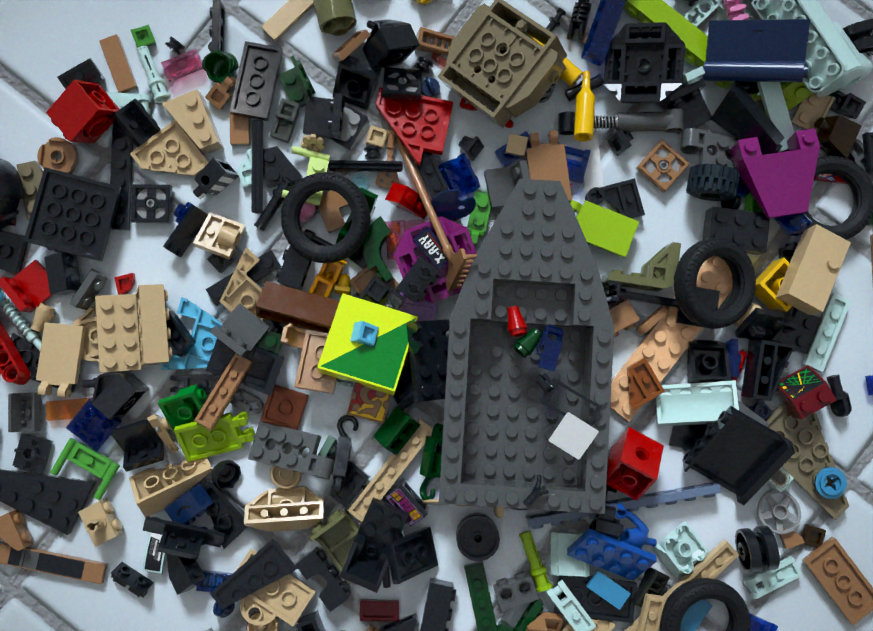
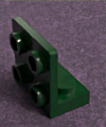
[278,56,316,108]

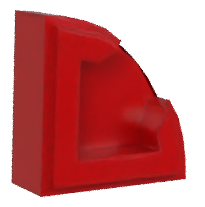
[114,273,135,295]

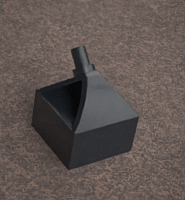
[362,19,420,70]
[83,372,149,419]

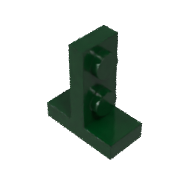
[497,597,544,631]

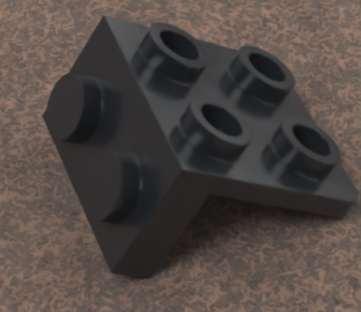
[111,420,164,472]

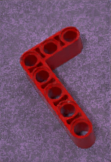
[0,320,31,385]

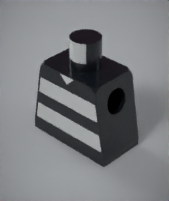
[193,157,239,199]

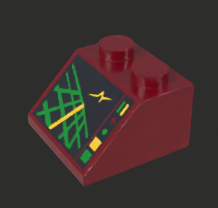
[777,365,836,419]

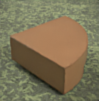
[779,529,805,549]

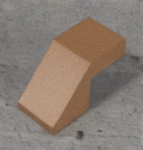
[526,612,564,631]

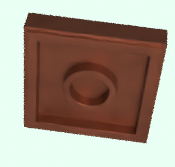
[260,384,309,430]

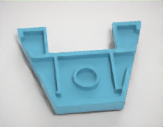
[161,297,223,370]

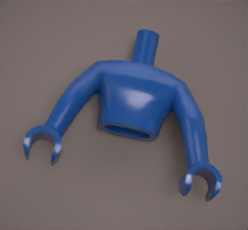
[616,503,657,549]

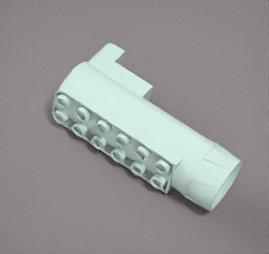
[751,0,873,97]

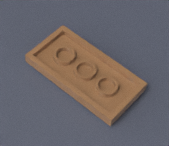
[802,537,873,625]

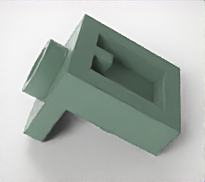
[318,435,337,467]

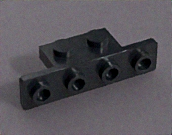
[142,516,225,560]

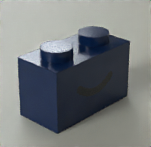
[164,483,214,525]

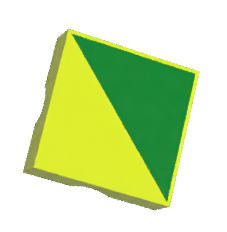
[317,293,418,396]

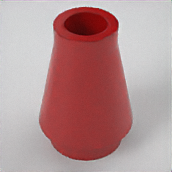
[507,306,528,337]

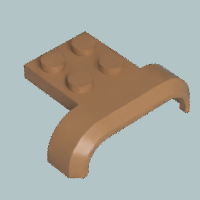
[281,323,337,394]

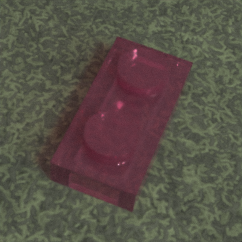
[161,49,203,82]

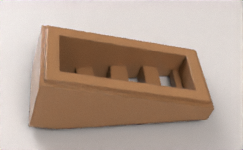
[416,27,455,55]

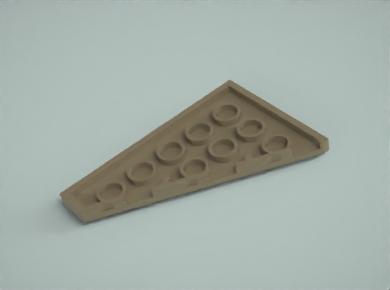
[765,402,849,520]

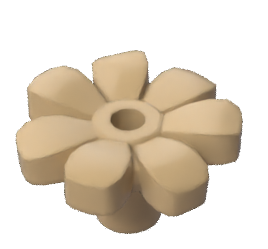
[301,134,325,152]

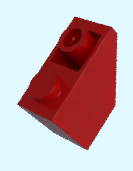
[385,182,431,219]

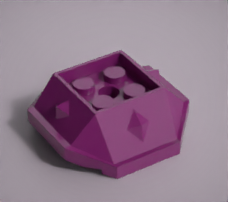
[394,217,477,303]

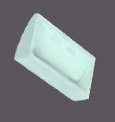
[656,380,739,426]

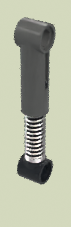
[558,109,683,135]

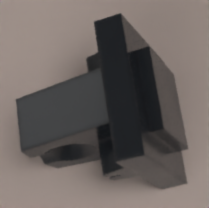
[458,136,484,161]

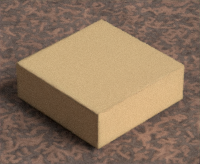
[365,125,389,150]
[505,133,528,157]

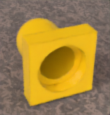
[334,274,351,296]

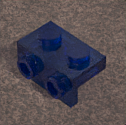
[438,153,480,199]

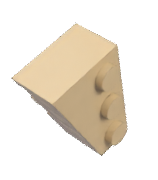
[162,89,224,154]

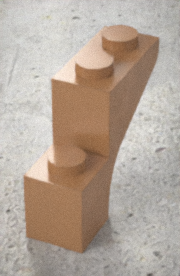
[0,510,33,551]

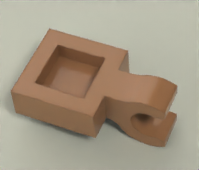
[205,76,236,110]

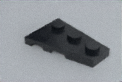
[204,481,248,549]

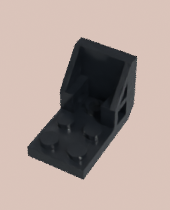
[206,338,284,396]
[339,497,409,593]

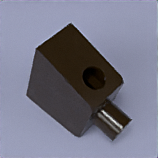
[814,115,861,158]

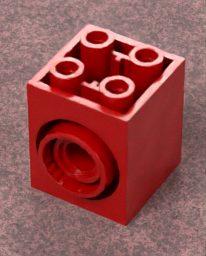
[46,80,120,143]
[606,427,664,501]

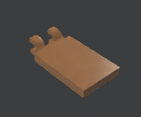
[525,130,572,202]

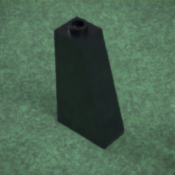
[710,83,785,155]

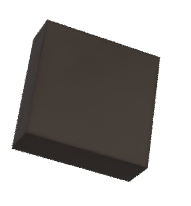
[802,524,826,548]

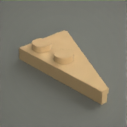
[147,414,179,453]

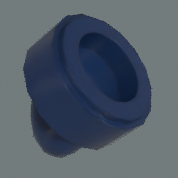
[421,77,440,97]
[213,602,235,618]

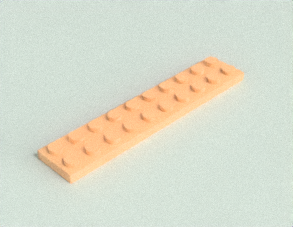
[610,256,733,422]

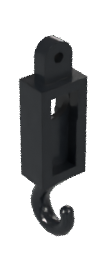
[333,415,359,493]

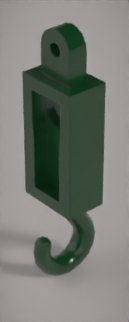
[419,423,443,500]

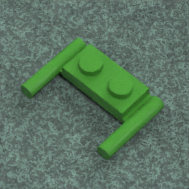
[50,438,120,500]

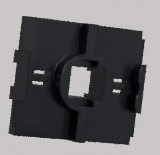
[12,433,53,474]

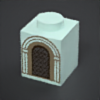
[766,467,794,492]

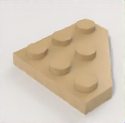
[130,120,209,177]

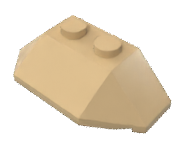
[244,487,324,532]

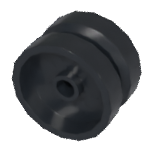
[842,19,873,57]
[456,513,500,561]
[735,525,780,574]

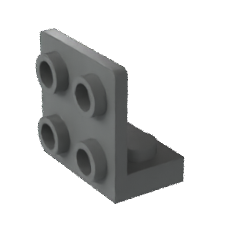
[484,160,530,208]
[210,304,270,358]

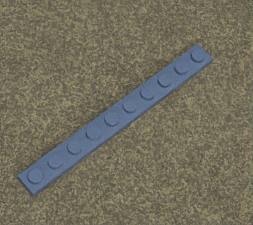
[525,482,721,529]

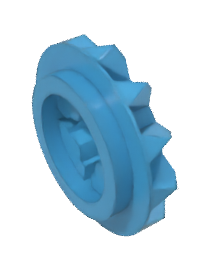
[814,467,847,499]

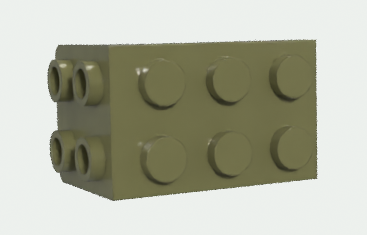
[308,509,359,584]

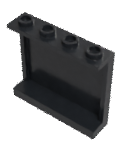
[682,406,795,506]

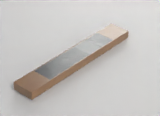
[0,541,108,584]

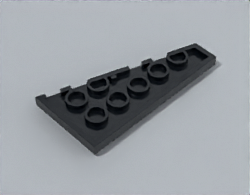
[0,469,97,535]

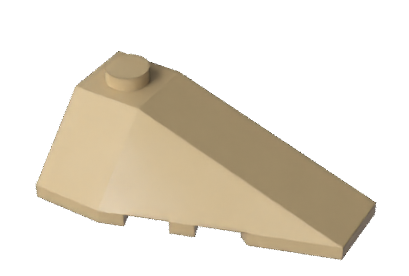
[129,457,213,518]

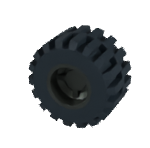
[686,164,740,201]

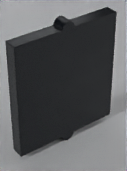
[669,424,707,451]

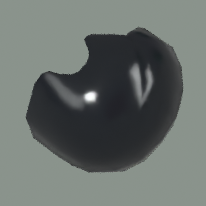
[211,460,241,491]

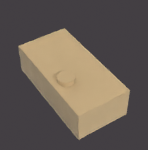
[776,224,851,315]

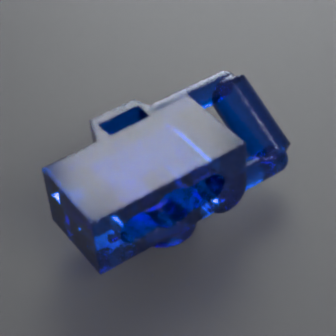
[536,325,563,372]

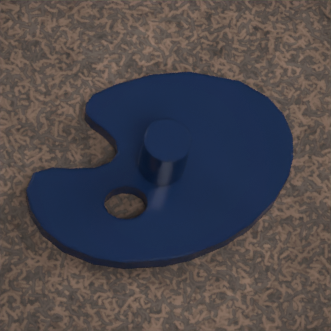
[431,189,476,220]

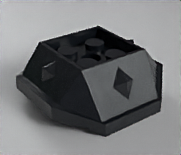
[603,22,686,103]

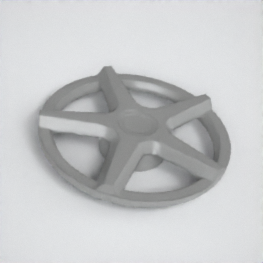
[757,490,801,534]

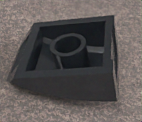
[687,339,732,383]

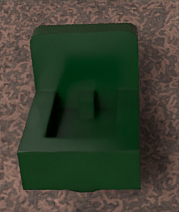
[255,330,282,354]

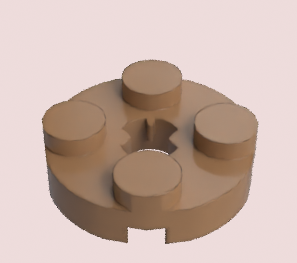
[37,137,78,174]

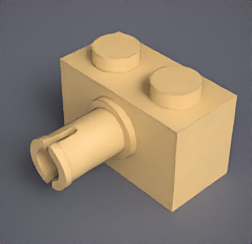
[78,498,123,547]

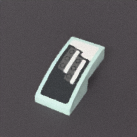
[142,532,167,574]

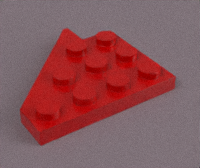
[375,87,453,166]

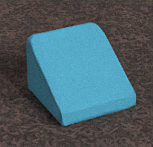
[350,321,379,347]

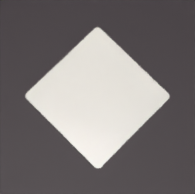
[549,412,599,460]

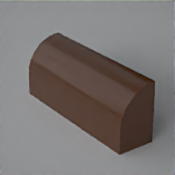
[256,281,340,333]

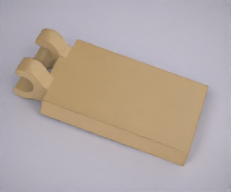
[36,322,86,397]

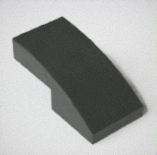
[270,98,300,143]

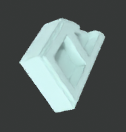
[237,149,252,189]

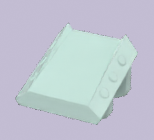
[653,521,709,578]
[549,531,590,577]

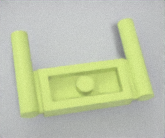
[282,146,330,206]

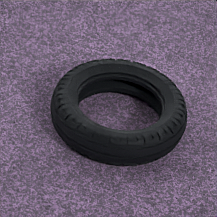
[787,156,873,240]
[281,172,370,263]
[674,238,756,329]
[660,578,750,631]

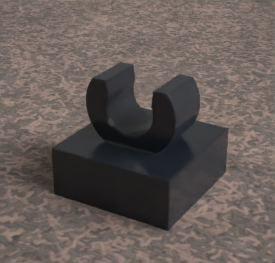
[607,130,634,156]

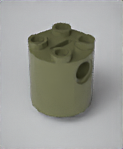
[313,0,357,36]

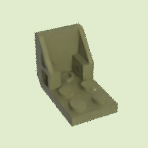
[601,242,681,292]

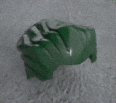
[202,50,239,82]

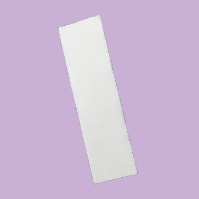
[579,129,604,192]

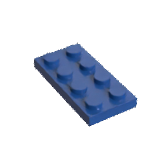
[567,528,657,581]

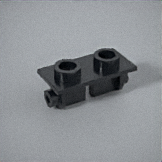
[111,562,154,598]

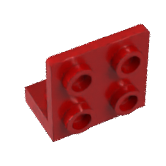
[0,260,52,313]

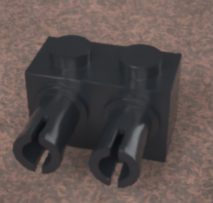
[396,256,440,302]

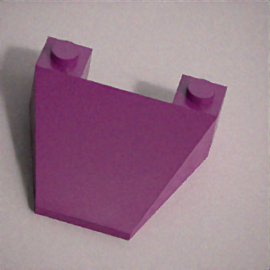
[731,128,820,219]

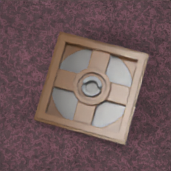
[636,139,690,193]

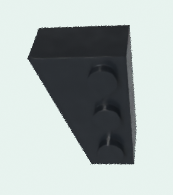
[741,339,797,401]

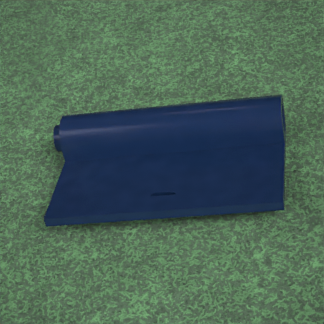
[703,19,810,82]

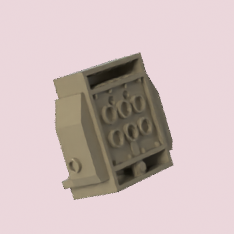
[437,0,567,128]

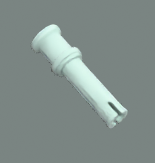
[137,46,171,103]

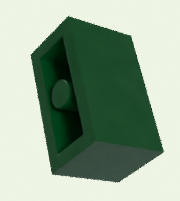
[373,406,420,455]

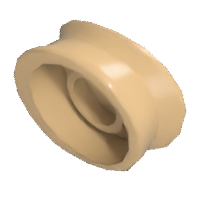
[270,466,302,489]

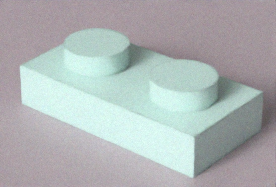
[681,66,705,88]

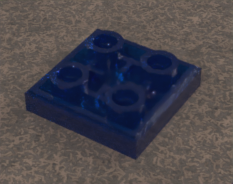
[66,398,122,451]

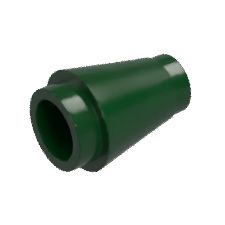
[513,328,543,358]

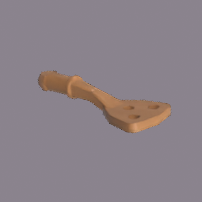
[375,129,399,188]

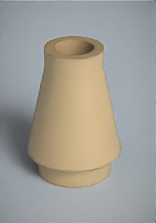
[30,303,56,333]

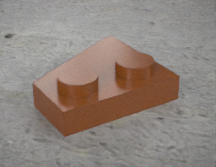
[627,358,665,410]

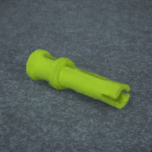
[519,530,553,592]

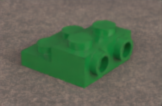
[158,384,206,431]

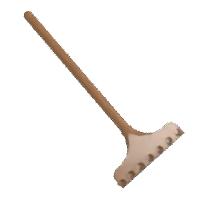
[396,138,477,292]

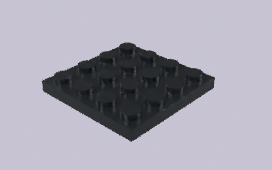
[23,167,123,262]

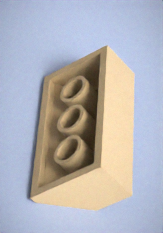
[135,284,172,367]

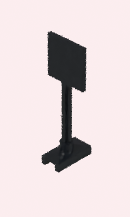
[604,281,720,329]

